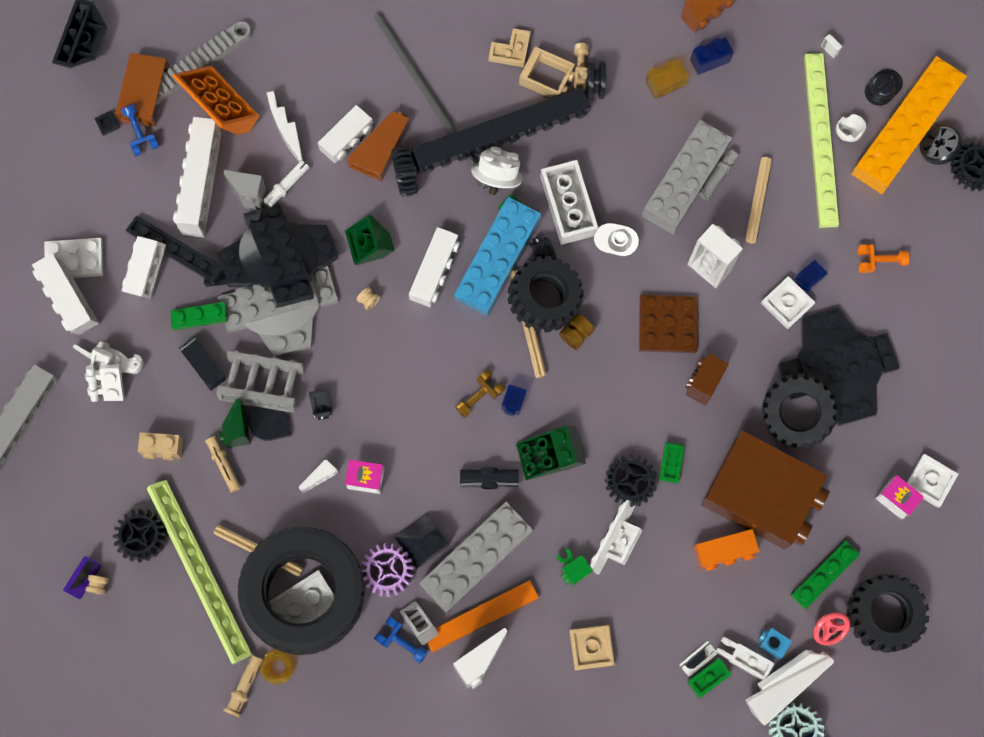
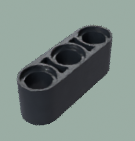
[179,337,226,391]

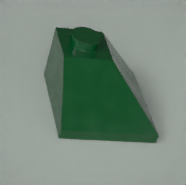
[345,215,395,265]
[220,398,250,448]

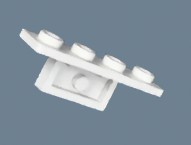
[590,499,642,575]

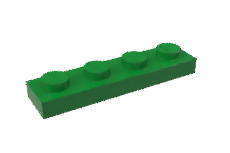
[790,541,860,610]

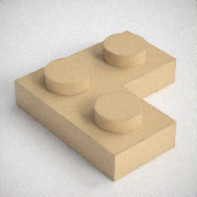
[488,29,531,67]

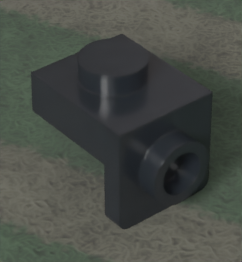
[309,389,332,420]

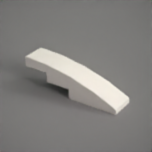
[266,91,303,162]

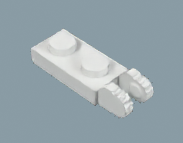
[715,637,774,680]

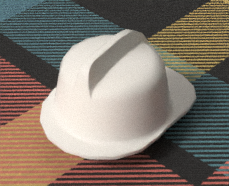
[594,223,639,256]

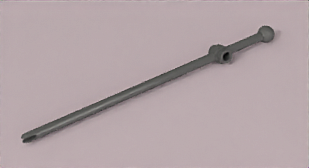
[374,13,490,189]

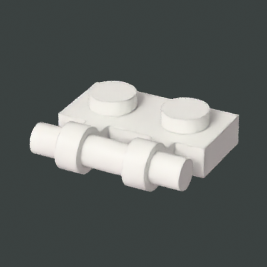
[85,364,125,402]

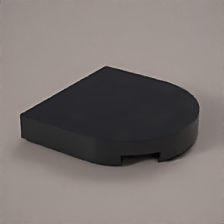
[248,407,291,441]

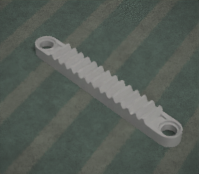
[156,21,252,105]

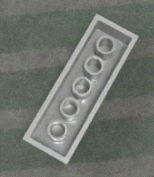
[642,120,732,235]
[419,502,533,615]

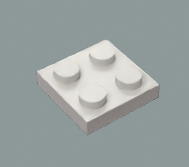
[761,276,815,329]
[907,454,958,508]

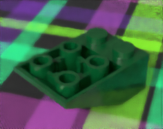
[516,425,586,480]

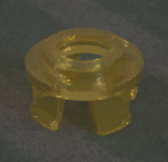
[260,651,294,685]

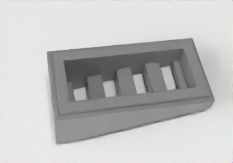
[399,600,438,645]

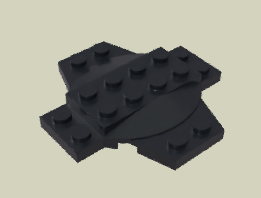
[217,205,339,308]
[778,308,900,426]

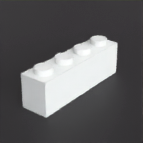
[409,227,460,308]

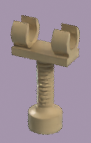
[573,43,589,92]

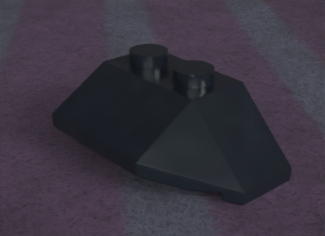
[52,0,107,68]

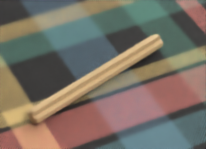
[511,270,546,378]

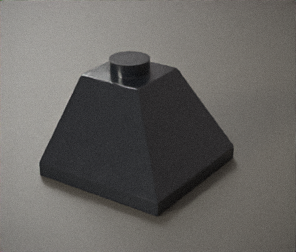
[394,515,449,569]

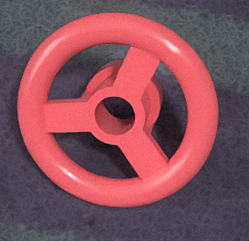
[813,612,850,645]

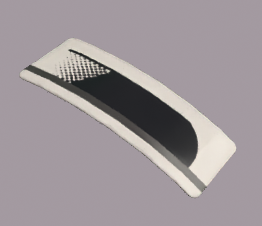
[680,641,717,677]

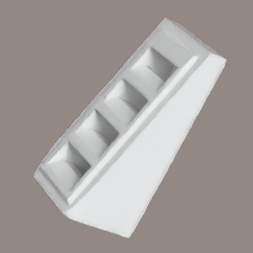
[299,460,338,494]

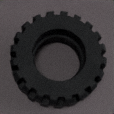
[507,256,584,333]
[762,374,838,448]
[847,574,930,653]

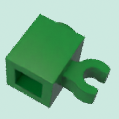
[556,549,593,587]

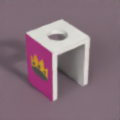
[345,460,385,494]
[875,475,924,519]

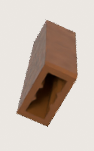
[347,111,410,182]

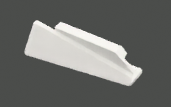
[746,650,834,725]

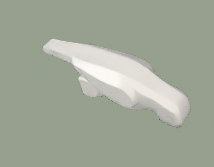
[73,341,143,374]

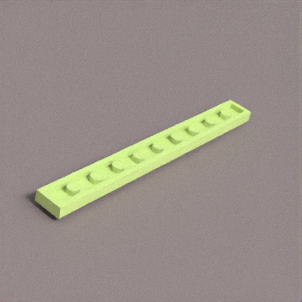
[804,53,839,228]
[147,480,252,664]

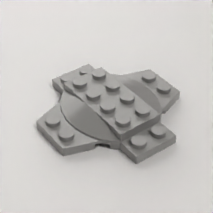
[218,266,338,357]

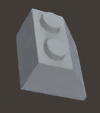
[224,170,267,211]

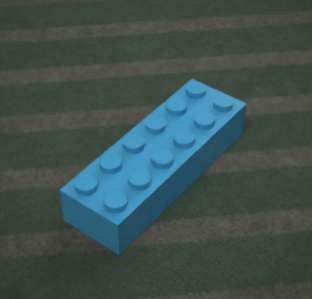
[454,197,541,317]

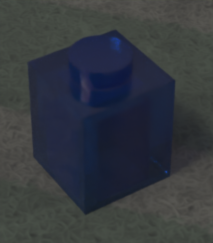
[795,260,828,293]
[501,384,527,416]

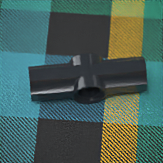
[460,467,519,489]

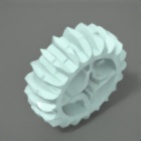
[769,702,825,737]

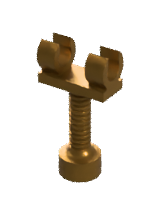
[455,369,505,418]

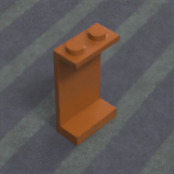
[115,53,170,127]

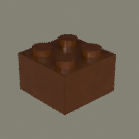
[685,353,729,406]

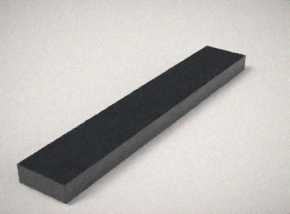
[126,215,224,285]

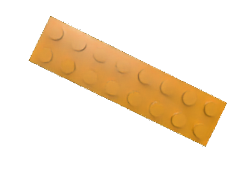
[851,56,967,194]

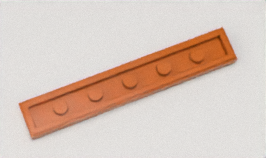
[427,580,539,653]

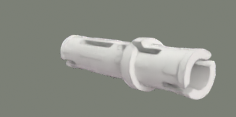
[263,160,309,207]

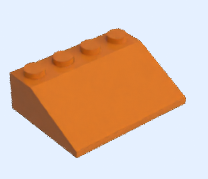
[172,66,259,135]

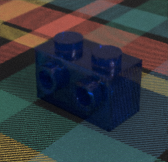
[690,37,734,75]

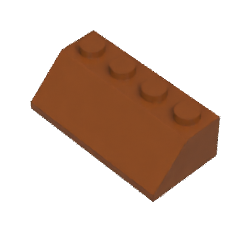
[681,0,736,33]

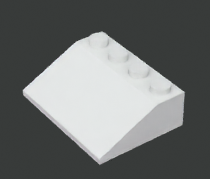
[453,628,507,689]

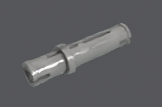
[699,149,739,201]

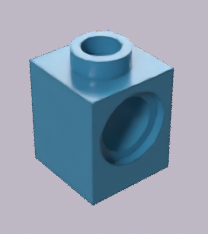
[758,628,792,659]

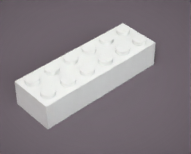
[173,117,222,238]

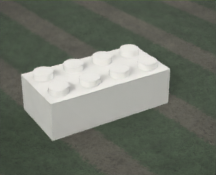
[540,160,598,245]
[687,224,743,288]
[32,253,99,335]

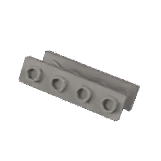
[216,350,304,413]

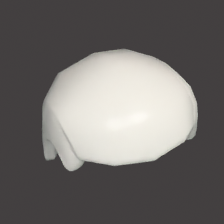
[835,114,867,142]

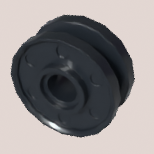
[586,60,606,99]

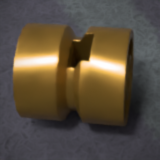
[559,314,595,350]

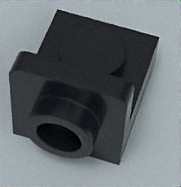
[529,235,556,260]

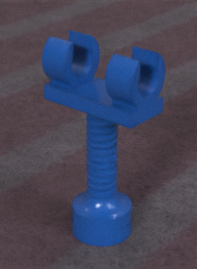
[121,104,159,157]
[374,616,429,664]

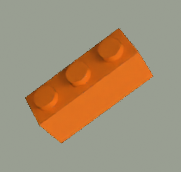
[693,529,760,572]

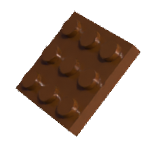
[639,295,697,353]

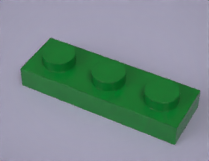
[170,302,228,331]

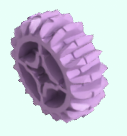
[361,543,414,597]

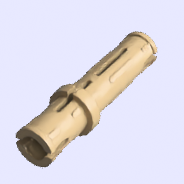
[205,436,242,493]

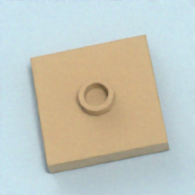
[569,625,615,671]

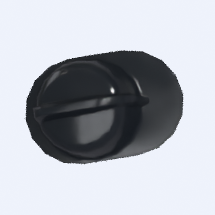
[865,69,903,106]

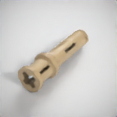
[223,655,263,718]

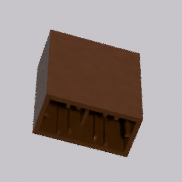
[701,431,830,550]

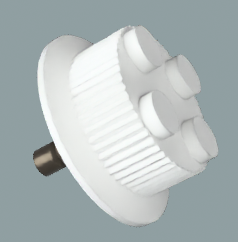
[471,146,523,195]

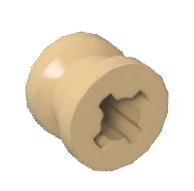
[356,287,380,311]
[85,575,109,595]

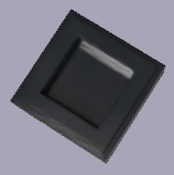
[94,111,120,136]

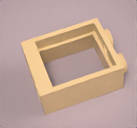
[519,47,575,99]

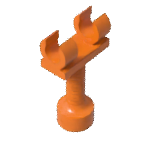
[857,245,909,273]

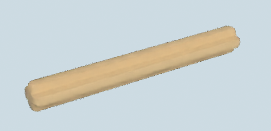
[745,157,772,244]
[214,525,304,576]

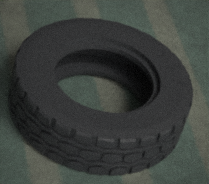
[237,526,365,655]

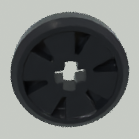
[920,126,963,165]

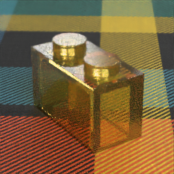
[645,59,689,100]

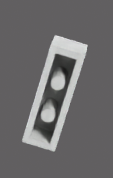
[318,105,373,164]
[122,236,166,299]

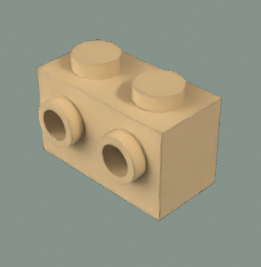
[138,433,183,460]

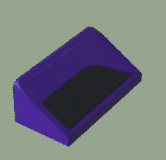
[63,556,101,599]

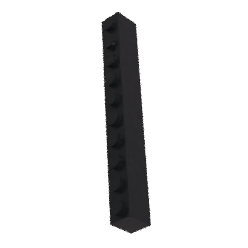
[411,88,591,174]

